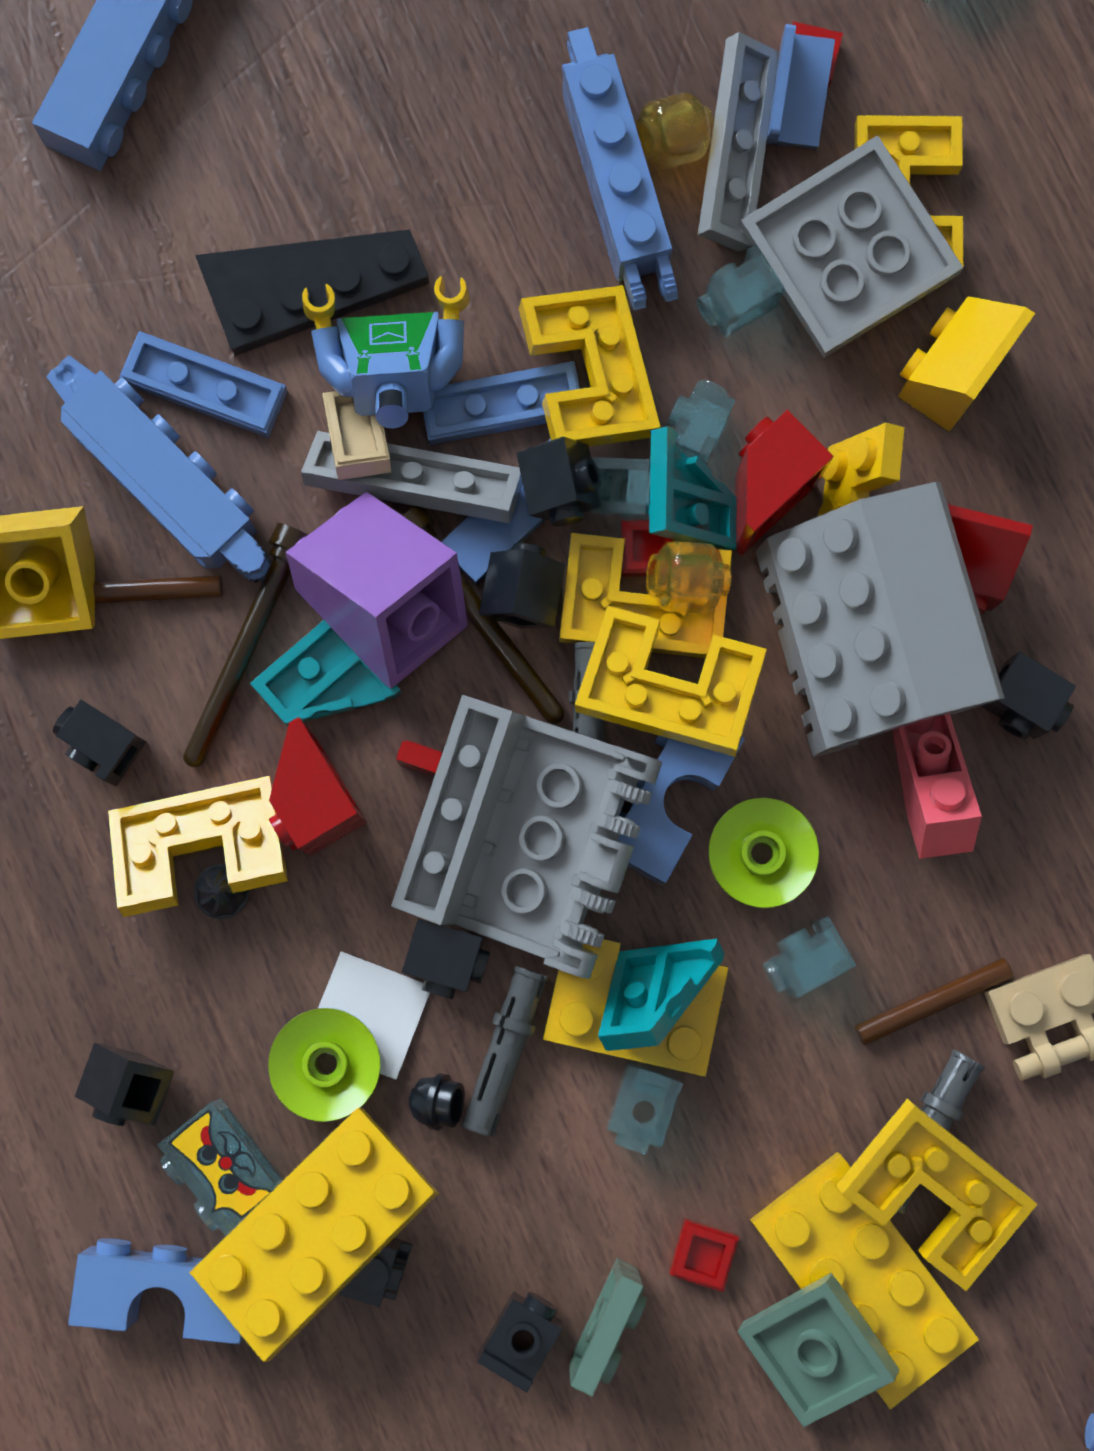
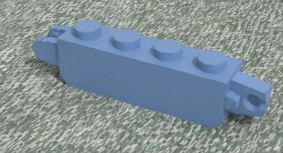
[562,27,678,310]
[46,355,271,583]

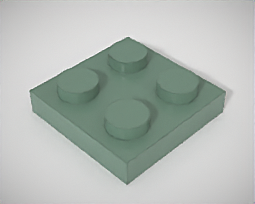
[569,1258,647,1397]
[737,1273,900,1427]

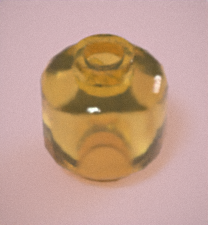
[635,92,714,169]
[646,541,731,614]

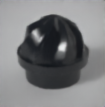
[194,864,250,919]
[409,1073,465,1131]

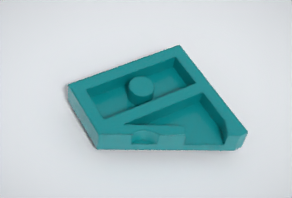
[649,426,737,550]
[250,620,402,726]
[598,938,725,1051]

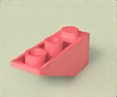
[893,715,982,859]

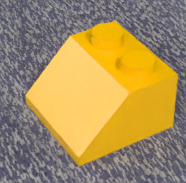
[898,296,1036,432]
[0,506,95,639]

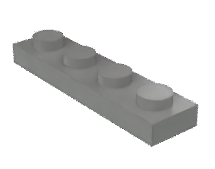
[698,32,779,252]
[301,431,523,524]

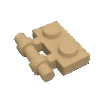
[983,954,1094,1081]

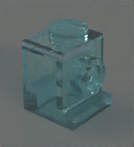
[696,244,785,338]
[663,380,736,465]
[587,457,650,518]
[762,916,856,998]
[606,1063,683,1154]

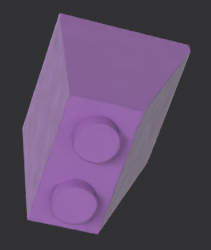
[286,491,468,689]

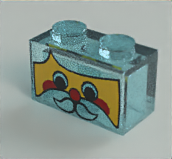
[157,1098,283,1236]

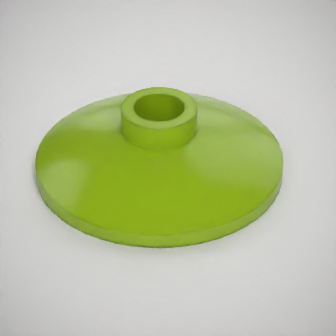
[708,798,819,908]
[268,1008,381,1122]

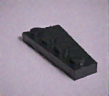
[195,229,430,356]

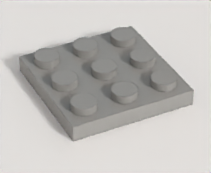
[740,135,963,358]

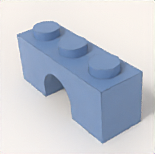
[618,735,745,886]
[68,1238,244,1344]

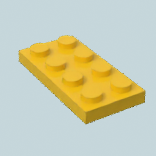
[189,1107,439,1362]
[750,1152,979,1410]

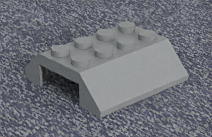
[755,482,1004,757]
[391,695,663,979]

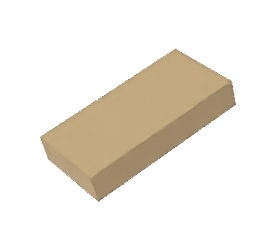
[322,391,391,480]

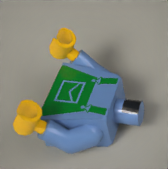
[302,276,470,429]

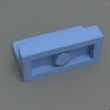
[766,24,835,150]

